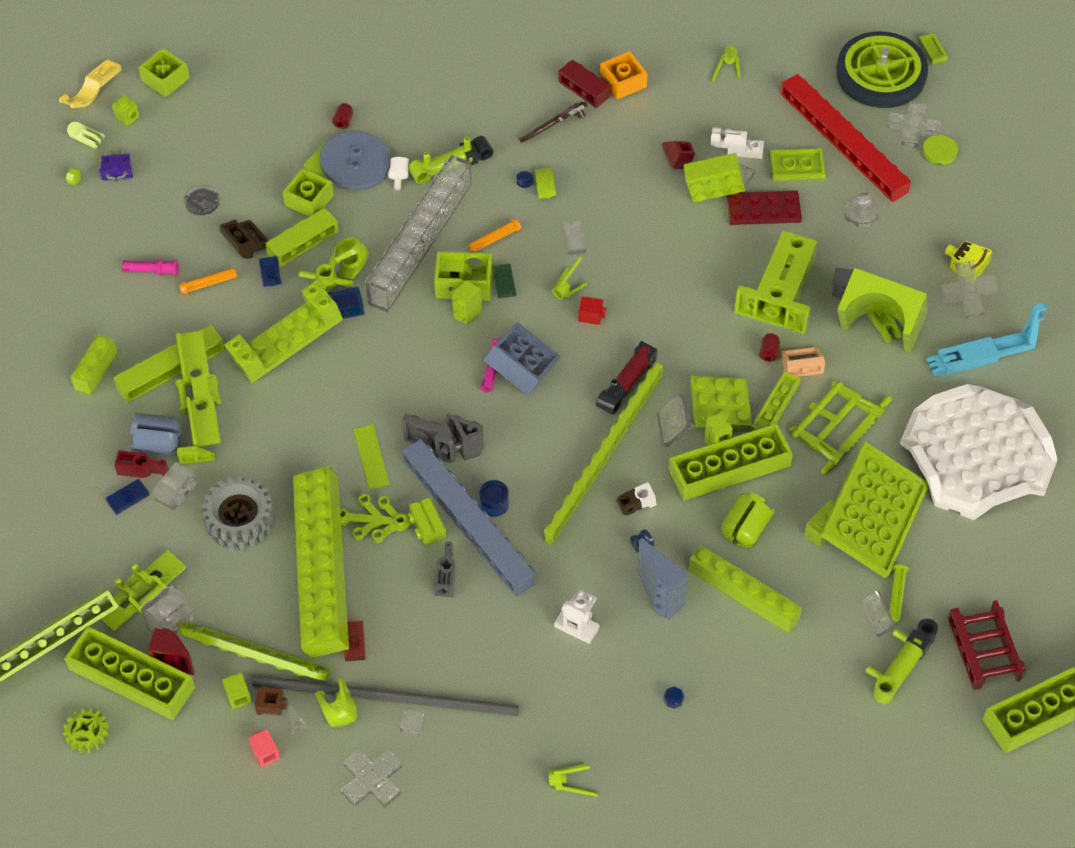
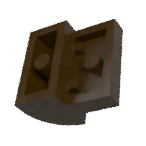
[220,219,269,259]

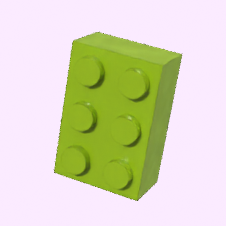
[684,153,746,203]

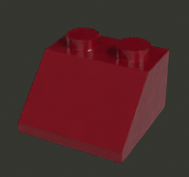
[148,628,195,675]

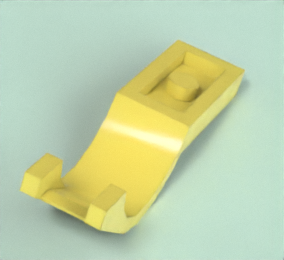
[59,59,121,108]

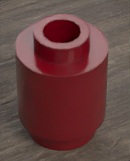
[332,103,353,129]
[759,333,780,362]

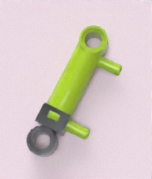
[408,136,494,184]
[866,618,938,704]

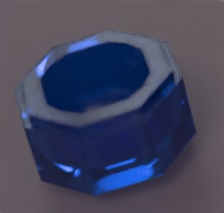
[516,171,533,188]
[663,686,684,709]

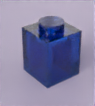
[259,256,282,287]

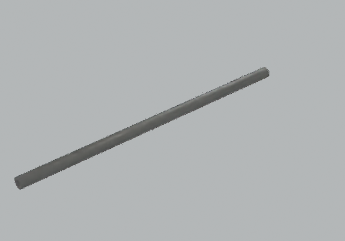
[252,675,519,716]

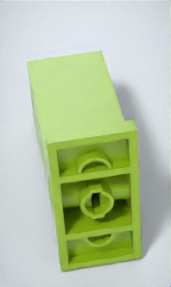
[734,231,818,334]

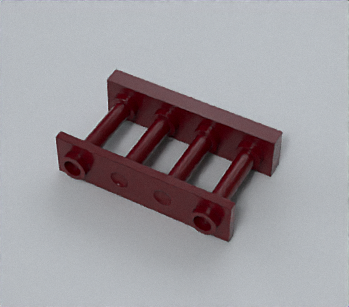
[948,600,1025,690]

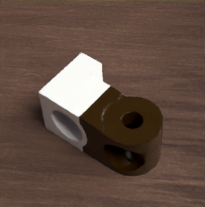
[616,482,657,515]

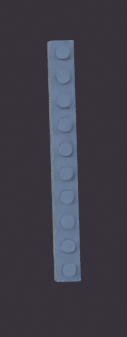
[402,439,536,597]

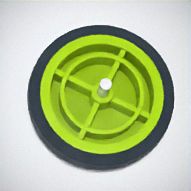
[837,31,928,108]

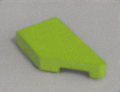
[177,446,215,464]

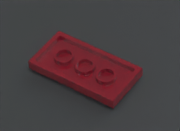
[727,191,802,225]

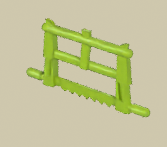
[789,380,892,475]

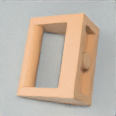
[780,346,825,377]

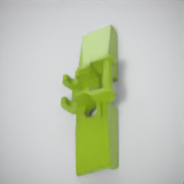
[175,330,222,447]

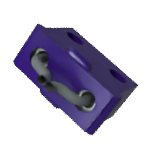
[99,149,133,182]

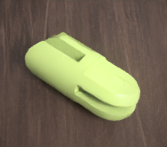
[67,122,105,149]

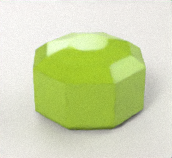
[66,167,82,185]

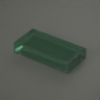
[493,264,516,299]

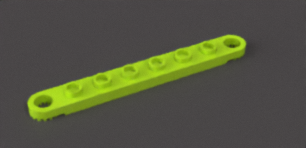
[178,622,331,680]

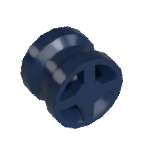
[630,529,654,553]

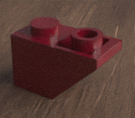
[662,141,696,169]

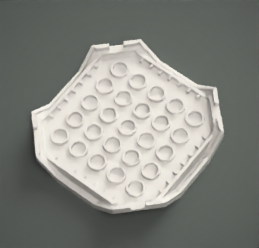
[900,384,1057,520]

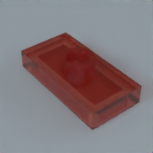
[344,621,366,662]

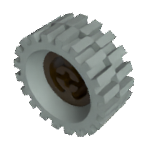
[202,476,275,550]

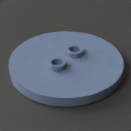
[320,132,391,190]

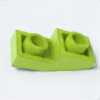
[535,167,557,199]

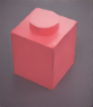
[248,729,280,767]

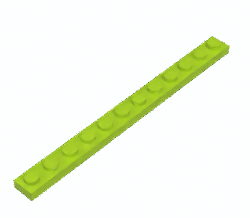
[544,362,663,546]

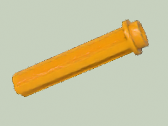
[468,219,521,253]
[179,268,237,295]

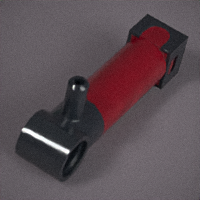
[596,341,657,415]

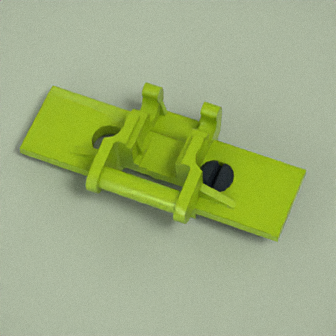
[101,550,187,632]

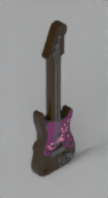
[519,102,588,143]

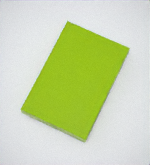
[769,148,826,181]

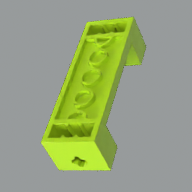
[224,280,343,384]

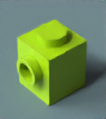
[112,94,139,127]

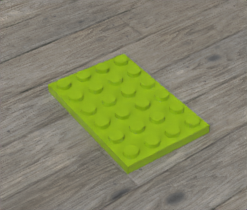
[819,441,929,578]

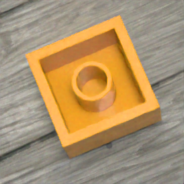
[600,51,647,100]

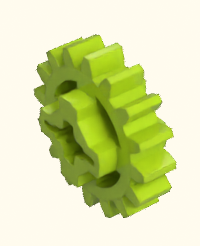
[63,708,110,753]

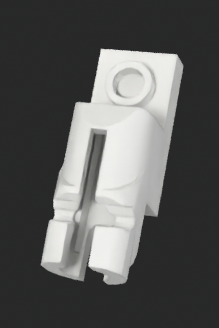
[711,127,764,159]

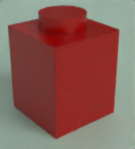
[578,296,607,325]

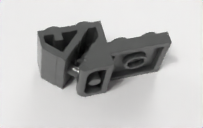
[402,413,484,463]

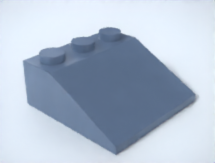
[484,322,561,395]
[637,538,688,620]

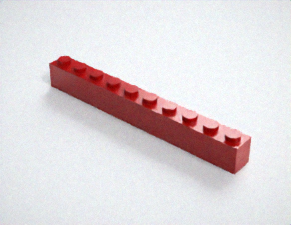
[780,74,911,202]

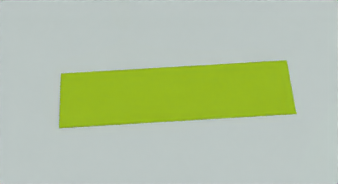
[353,424,390,490]

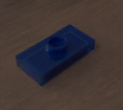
[105,479,150,515]

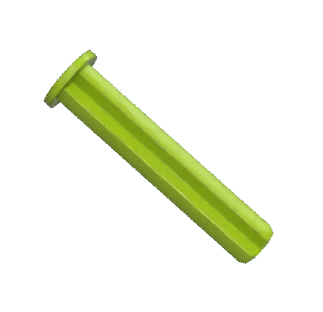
[888,564,909,623]

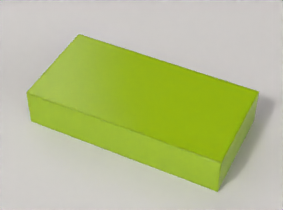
[918,33,948,65]

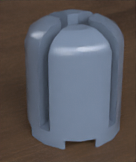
[129,413,182,455]

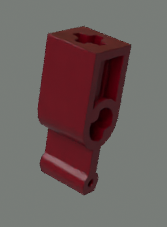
[114,450,169,478]

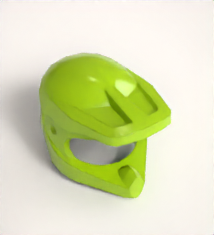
[333,237,370,280]
[315,677,358,728]

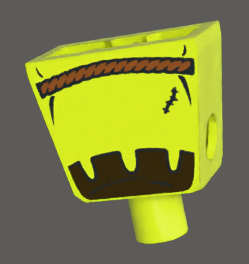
[945,241,992,284]

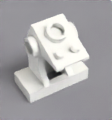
[554,589,600,644]

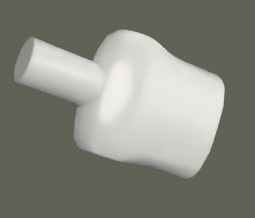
[388,157,409,190]

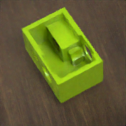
[434,251,493,301]

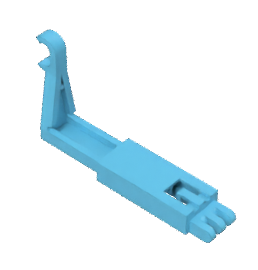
[926,303,1048,376]

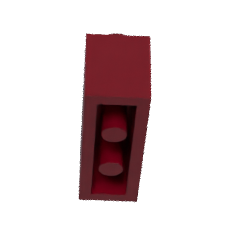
[558,59,611,108]

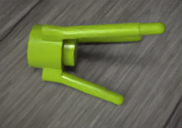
[711,46,741,82]
[551,256,588,300]
[549,764,598,797]

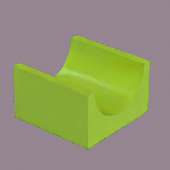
[837,268,928,353]

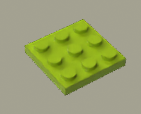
[690,375,752,430]

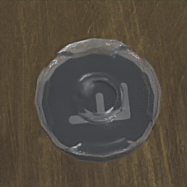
[184,185,220,216]

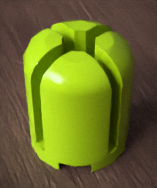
[721,492,775,549]

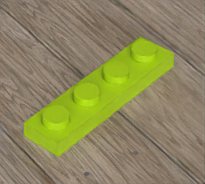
[751,371,801,431]

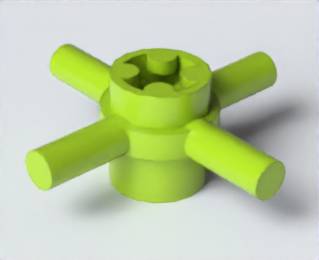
[299,256,354,292]

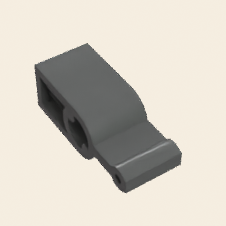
[434,541,456,597]

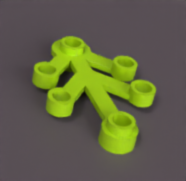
[340,494,410,543]

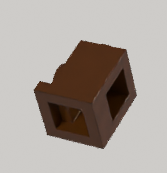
[255,687,288,715]

